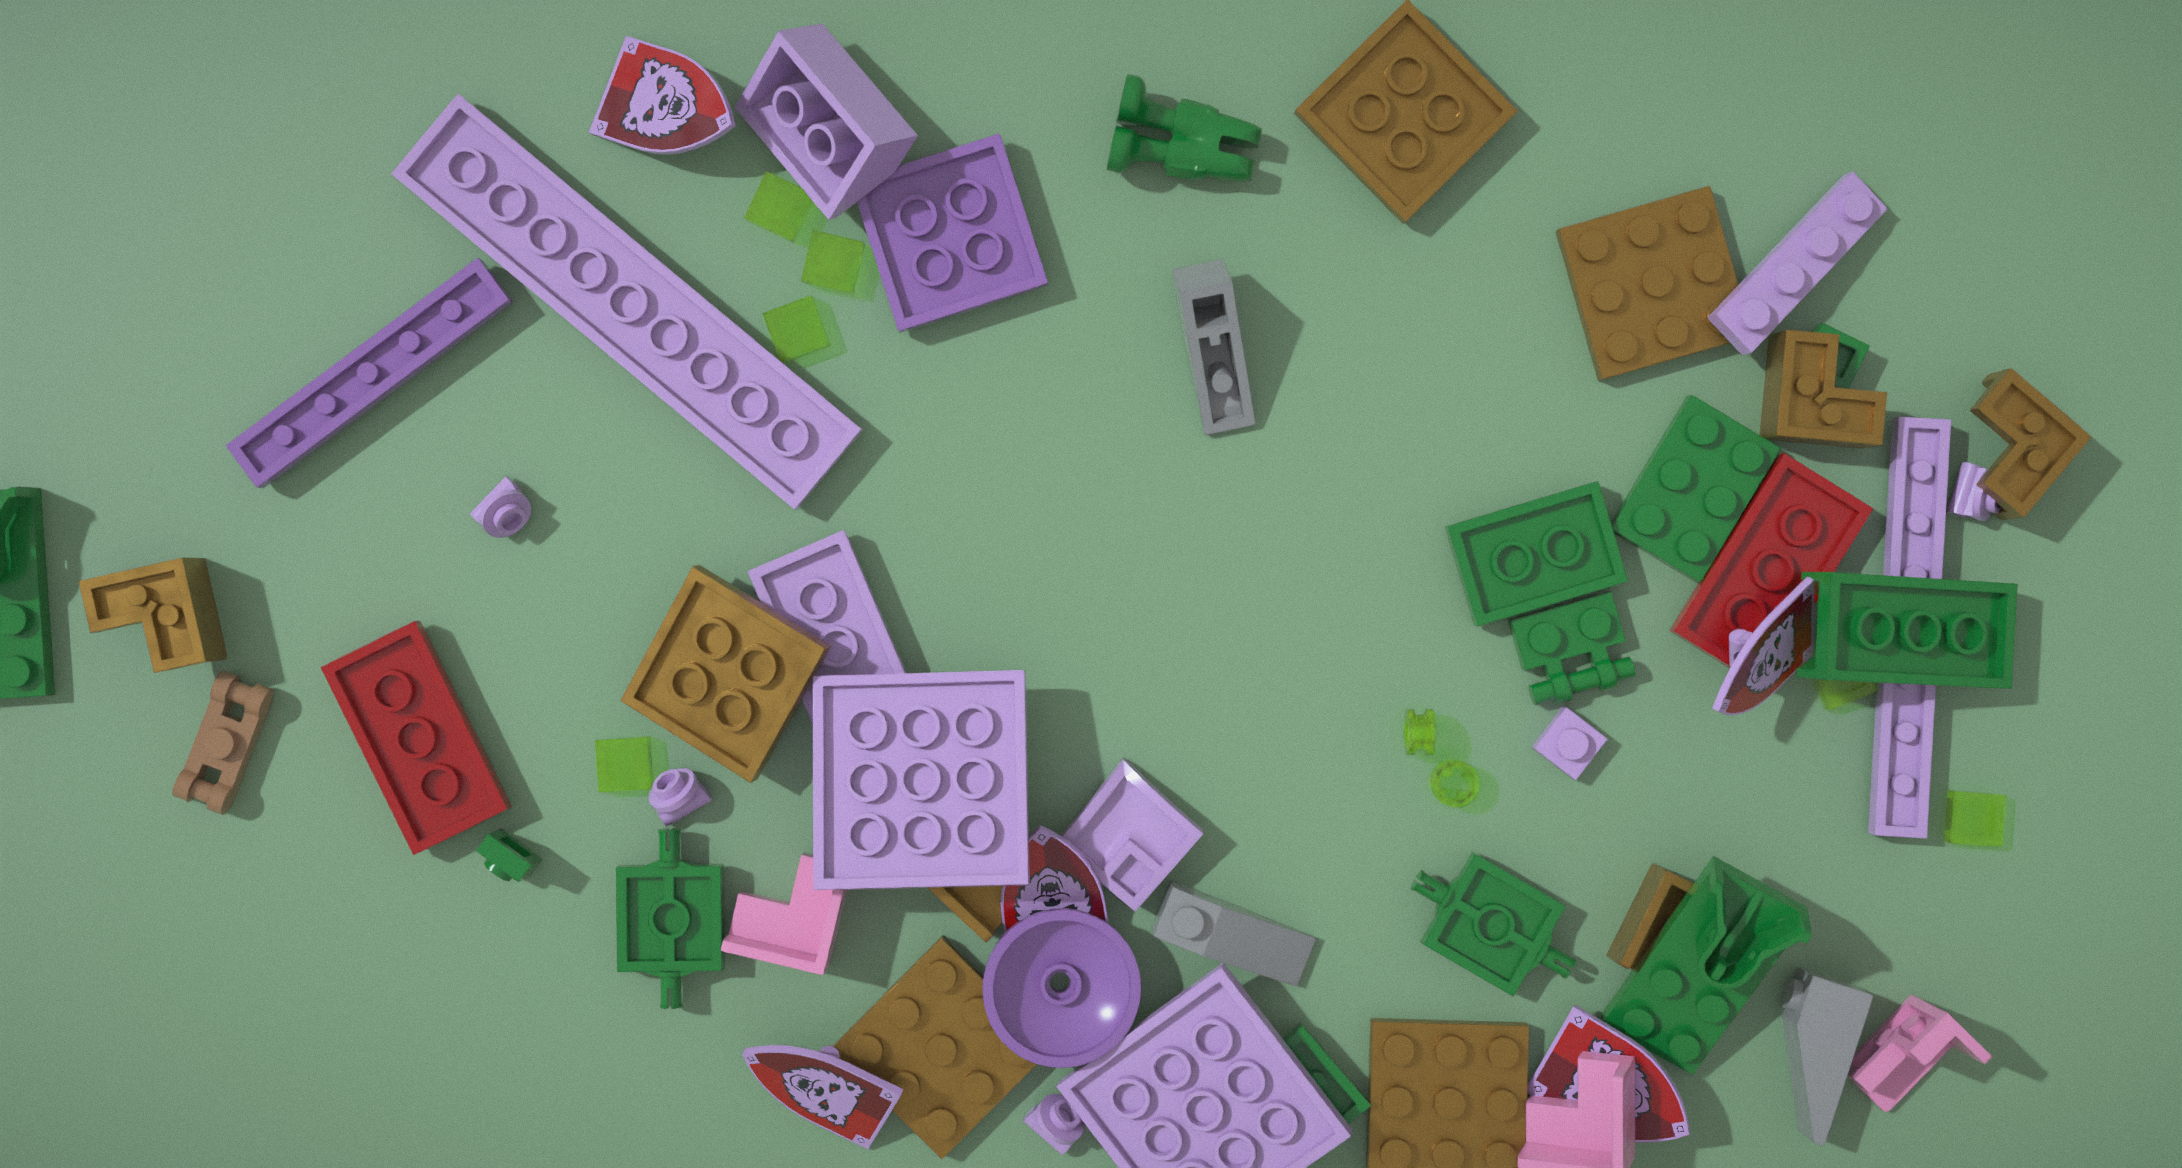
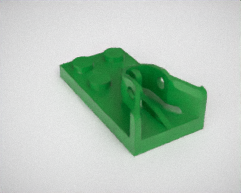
[0,486,55,699]
[1796,572,2018,689]
[1601,856,1812,1075]

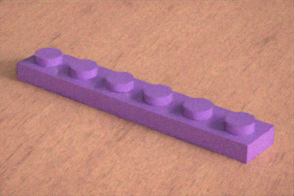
[225,258,514,488]

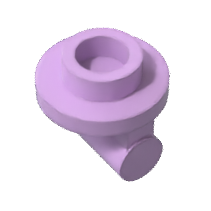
[1946,462,2002,521]
[470,476,531,538]
[649,768,713,827]
[1022,1094,1085,1155]

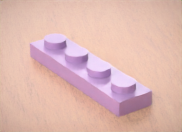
[1707,171,1887,356]

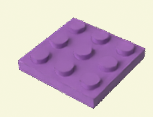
[857,133,1048,333]

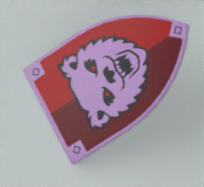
[589,36,735,155]
[1712,577,1814,715]
[1000,825,1109,933]
[1527,1005,1691,1143]
[742,1045,903,1149]

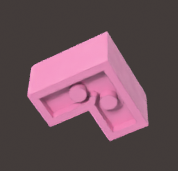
[721,853,848,975]
[1847,995,1992,1112]
[1518,1051,1635,1168]

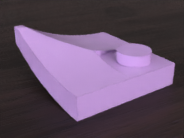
[1060,757,1204,911]

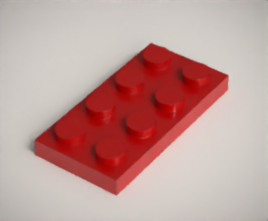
[1669,453,1874,669]
[321,621,512,855]

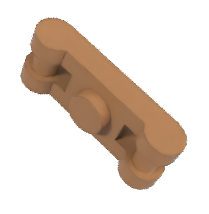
[172,670,274,815]

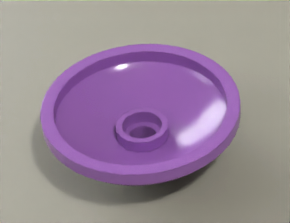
[983,908,1141,1068]

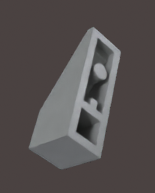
[1172,259,1256,435]
[1152,879,1316,987]
[1781,967,1874,1146]

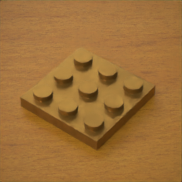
[1294,0,1518,224]
[1556,186,1738,381]
[620,565,831,783]
[833,935,1037,1159]
[1366,1018,1529,1168]

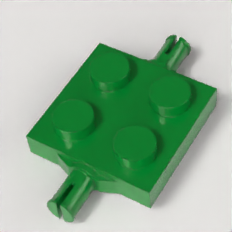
[616,828,725,1009]
[1410,852,1576,997]

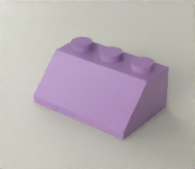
[735,23,918,220]

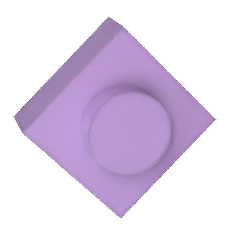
[1531,706,1607,780]

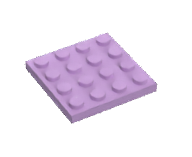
[813,670,1030,891]
[1056,963,1352,1168]

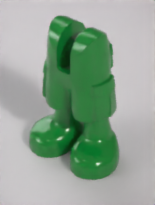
[1106,74,1262,182]

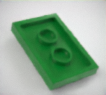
[1611,394,1781,582]
[1445,481,1628,627]

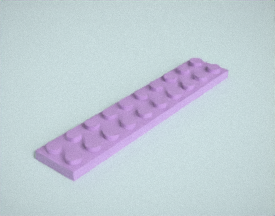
[391,94,863,510]

